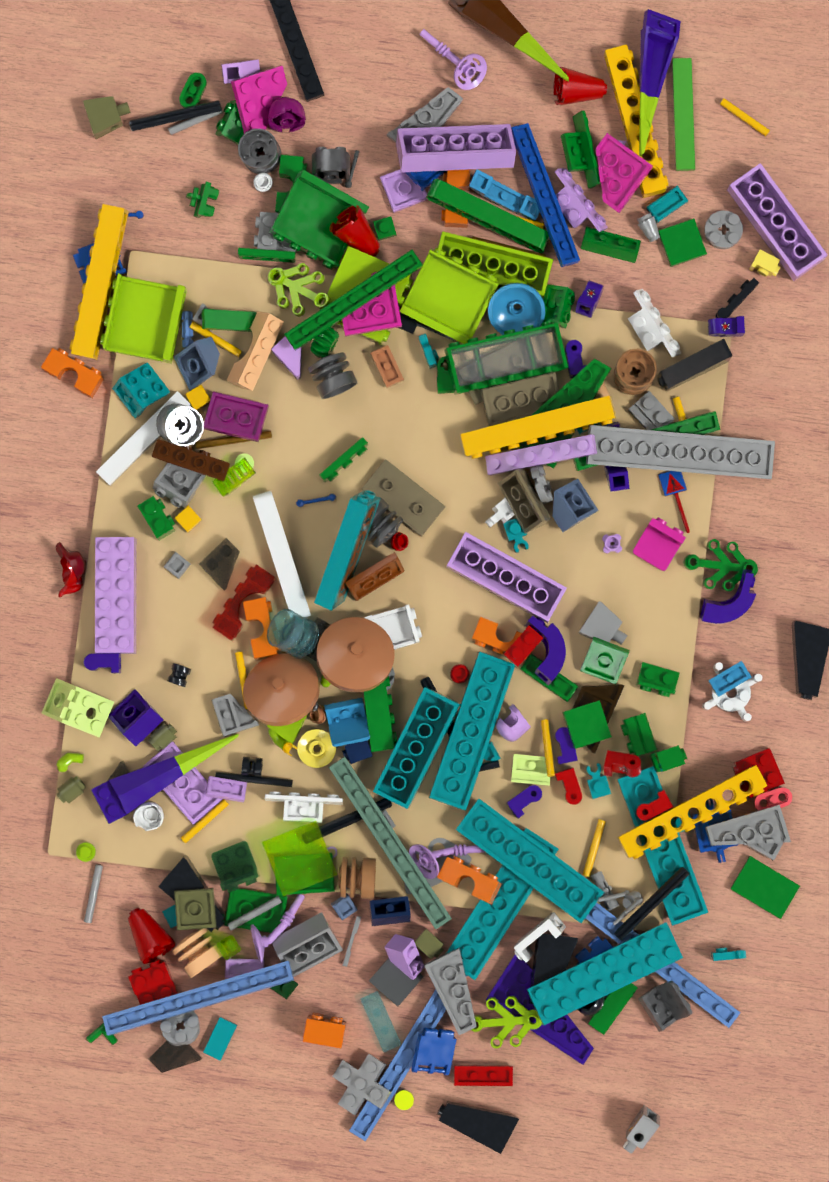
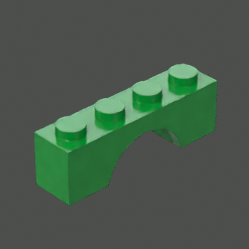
[650,745,687,773]

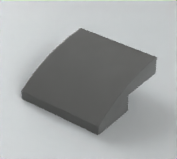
[369,958,424,1007]

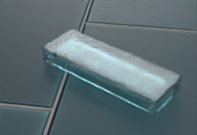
[360,991,402,1052]

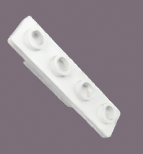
[628,289,681,357]
[265,792,343,823]

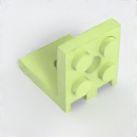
[41,678,114,738]

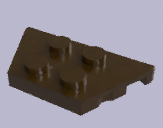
[572,684,625,754]

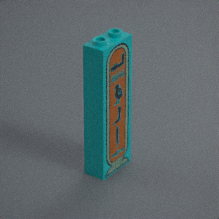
[314,490,381,611]

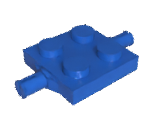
[692,799,738,863]

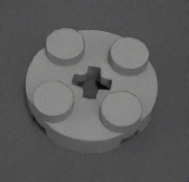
[704,210,743,249]
[530,465,554,504]
[160,1011,200,1046]

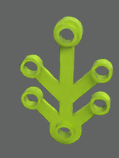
[268,263,331,317]
[471,996,542,1049]

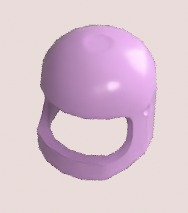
[496,704,531,742]

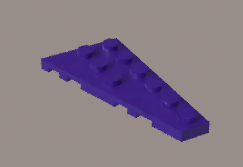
[485,955,594,1065]

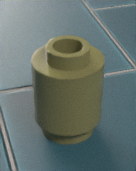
[148,723,177,751]
[57,776,86,804]

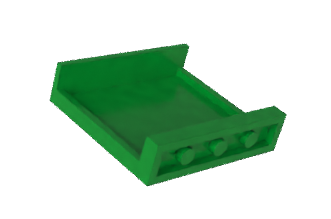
[269,170,369,269]

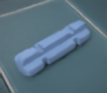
[181,311,193,348]

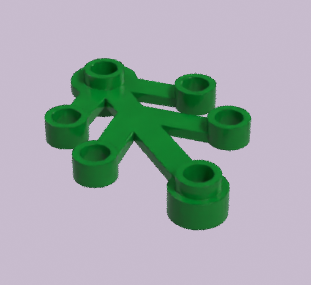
[683,539,758,591]

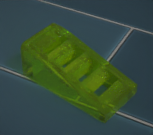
[213,458,256,497]
[217,935,241,960]

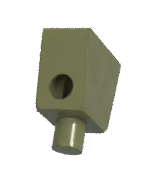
[83,96,131,139]

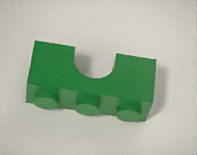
[275,155,307,213]

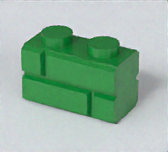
[620,713,658,756]

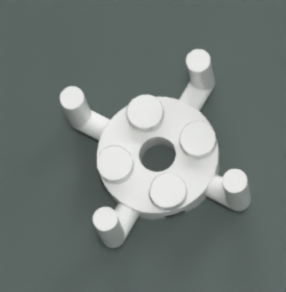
[702,662,763,722]

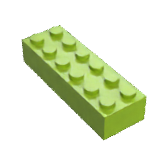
[438,231,553,298]

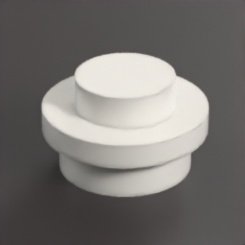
[254,173,273,192]

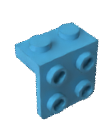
[324,698,370,747]

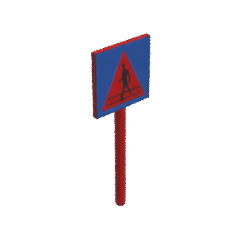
[658,471,690,533]

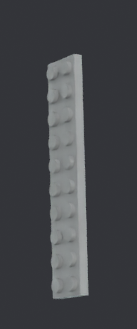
[586,425,775,479]

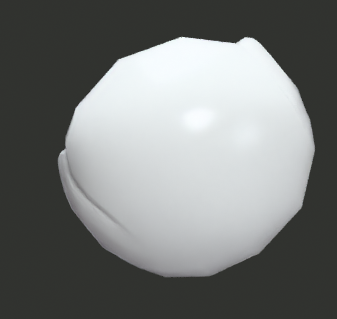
[133,802,164,831]

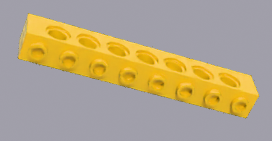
[604,44,668,198]
[617,765,767,860]

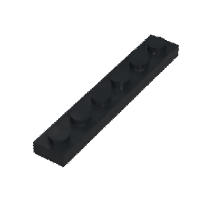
[270,0,324,102]

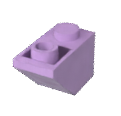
[221,59,260,84]
[385,934,425,980]

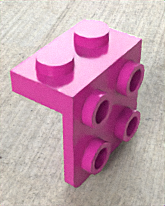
[633,517,686,571]

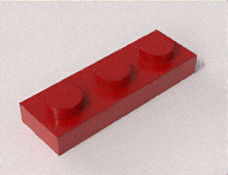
[454,1065,513,1086]

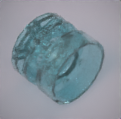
[267,609,319,658]

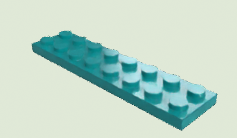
[429,652,515,811]
[617,766,708,926]
[456,799,604,923]
[446,828,559,980]
[526,922,683,1025]

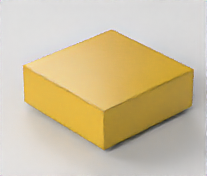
[185,385,210,410]
[175,505,202,532]

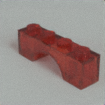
[212,564,276,642]

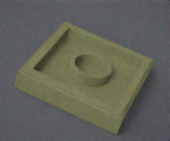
[174,888,217,930]

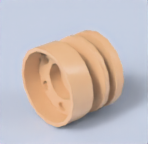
[172,928,224,978]

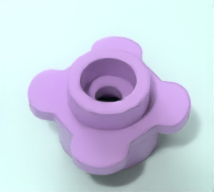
[602,534,622,553]

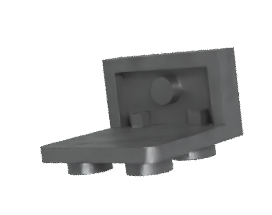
[638,981,693,1032]

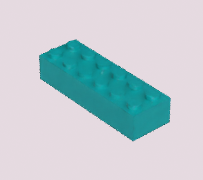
[373,687,461,809]

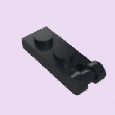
[715,278,759,318]

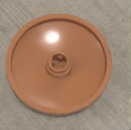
[316,617,395,692]
[243,653,320,726]

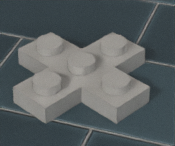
[332,1054,392,1115]

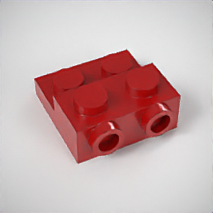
[733,748,785,798]
[128,959,178,1005]

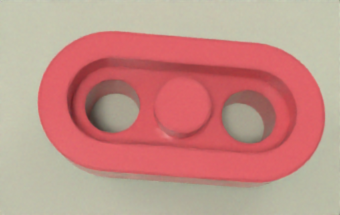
[754,787,792,811]

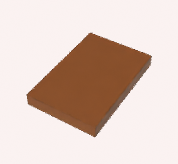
[345,552,405,601]

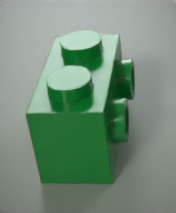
[137,496,175,541]

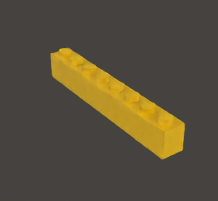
[70,204,129,360]
[460,396,616,459]

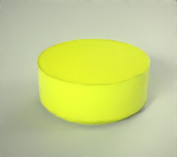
[394,1090,414,1110]

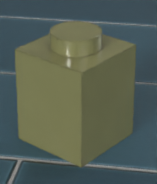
[414,928,444,959]

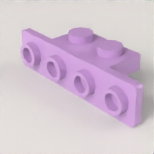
[555,168,608,232]

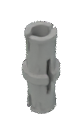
[590,871,619,911]

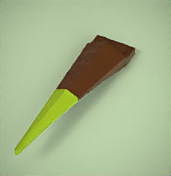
[448,0,569,81]

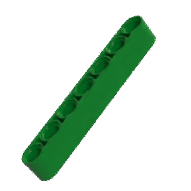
[426,179,549,253]

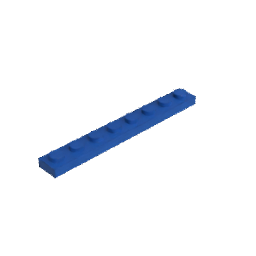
[511,123,580,267]

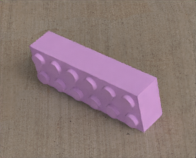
[396,124,516,172]
[727,163,827,281]
[447,532,567,623]
[95,537,137,654]

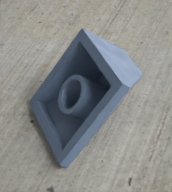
[174,337,220,391]
[552,479,599,532]

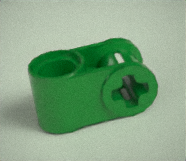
[437,356,455,394]

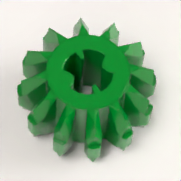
[310,327,339,358]

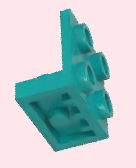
[112,363,170,418]

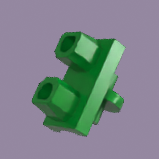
[186,181,219,218]

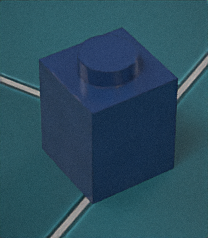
[342,741,373,764]

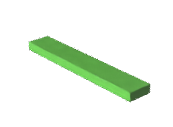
[672,58,695,171]

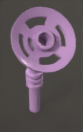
[419,29,487,90]
[409,844,485,879]
[251,894,305,963]

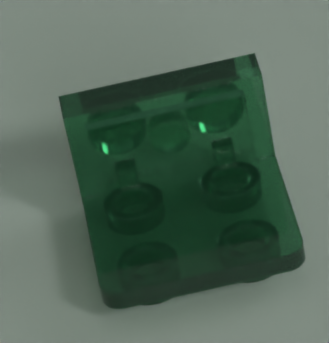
[211,841,260,893]

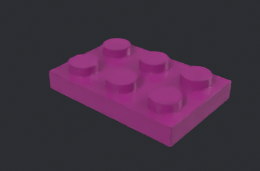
[204,392,269,442]

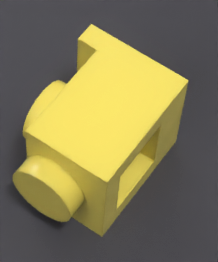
[749,249,781,277]

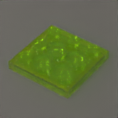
[262,820,338,896]

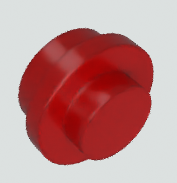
[391,532,409,551]
[450,664,469,684]

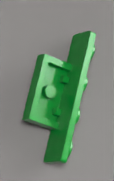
[561,111,600,188]

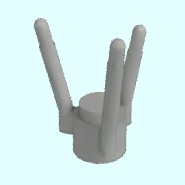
[598,890,643,925]

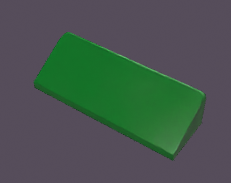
[581,227,641,263]

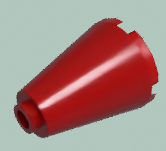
[553,67,607,105]
[329,205,380,257]
[128,908,176,964]

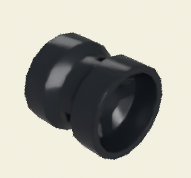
[167,663,191,687]
[241,756,263,777]

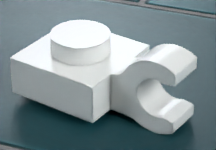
[485,498,515,528]

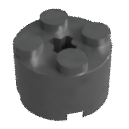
[312,147,350,184]

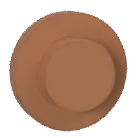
[309,705,326,724]

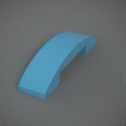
[468,169,540,221]

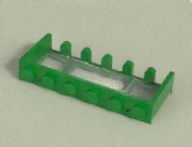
[444,321,568,395]

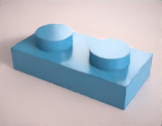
[708,661,751,697]

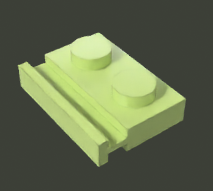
[511,754,550,786]

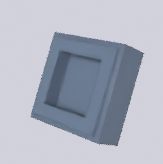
[331,893,358,920]

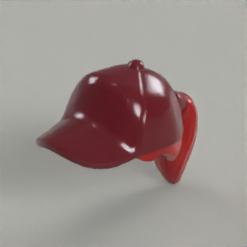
[56,542,86,598]

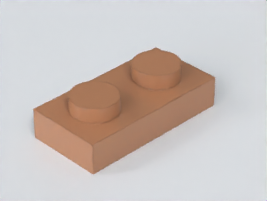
[371,345,404,388]

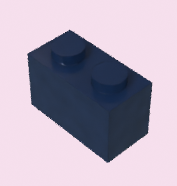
[369,896,411,926]

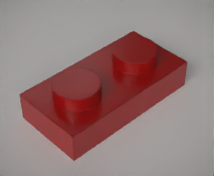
[503,626,543,667]

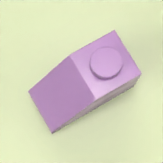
[271,337,302,380]

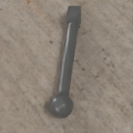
[345,150,360,188]

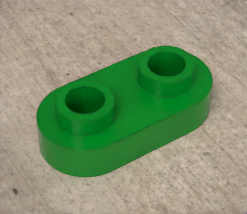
[179,73,207,108]

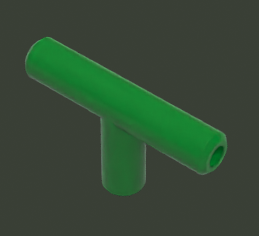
[86,1023,118,1045]

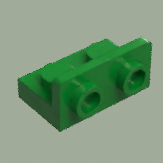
[215,100,244,145]
[543,284,575,328]
[636,662,680,697]

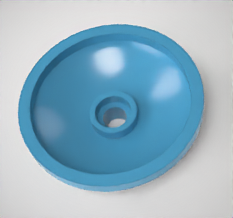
[488,283,545,335]

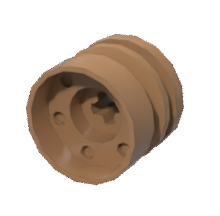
[613,348,657,395]
[338,857,376,899]

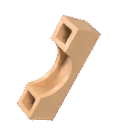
[227,311,284,391]

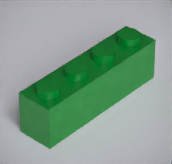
[364,676,397,752]

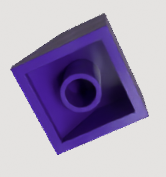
[108,689,164,746]

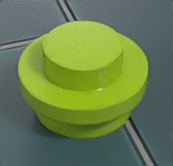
[76,842,96,862]

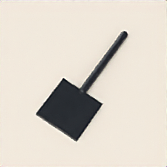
[398,307,456,341]

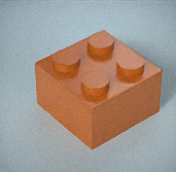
[303,1013,346,1049]

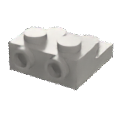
[254,212,296,253]
[153,463,206,508]

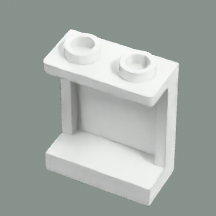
[364,604,422,650]
[514,912,566,962]

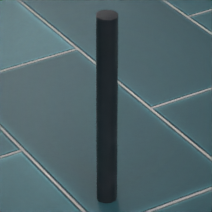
[215,772,293,787]

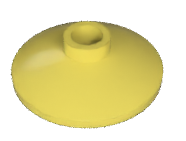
[297,729,336,768]

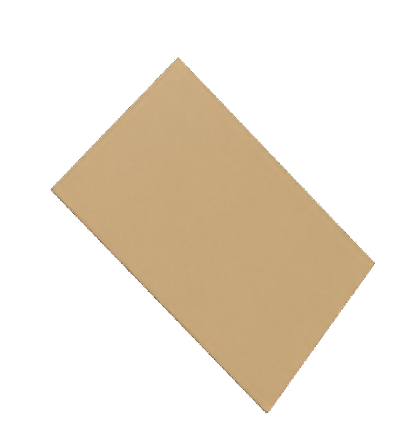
[48,251,731,931]

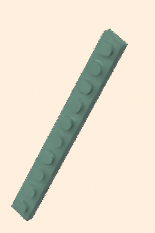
[329,756,452,929]

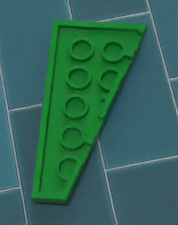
[518,359,612,469]

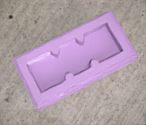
[206,776,247,803]
[225,958,265,978]

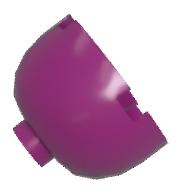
[268,97,306,132]

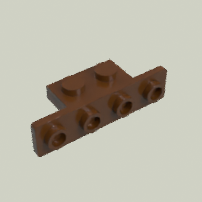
[152,439,230,481]

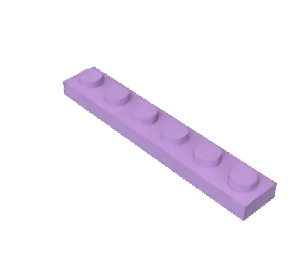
[485,434,597,475]

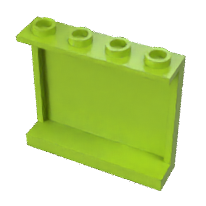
[320,246,413,345]
[399,247,499,344]
[100,273,187,364]

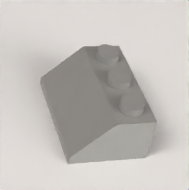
[272,912,343,977]

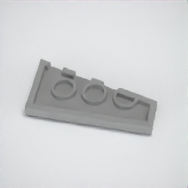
[387,87,463,143]
[705,805,791,846]
[424,948,477,1035]

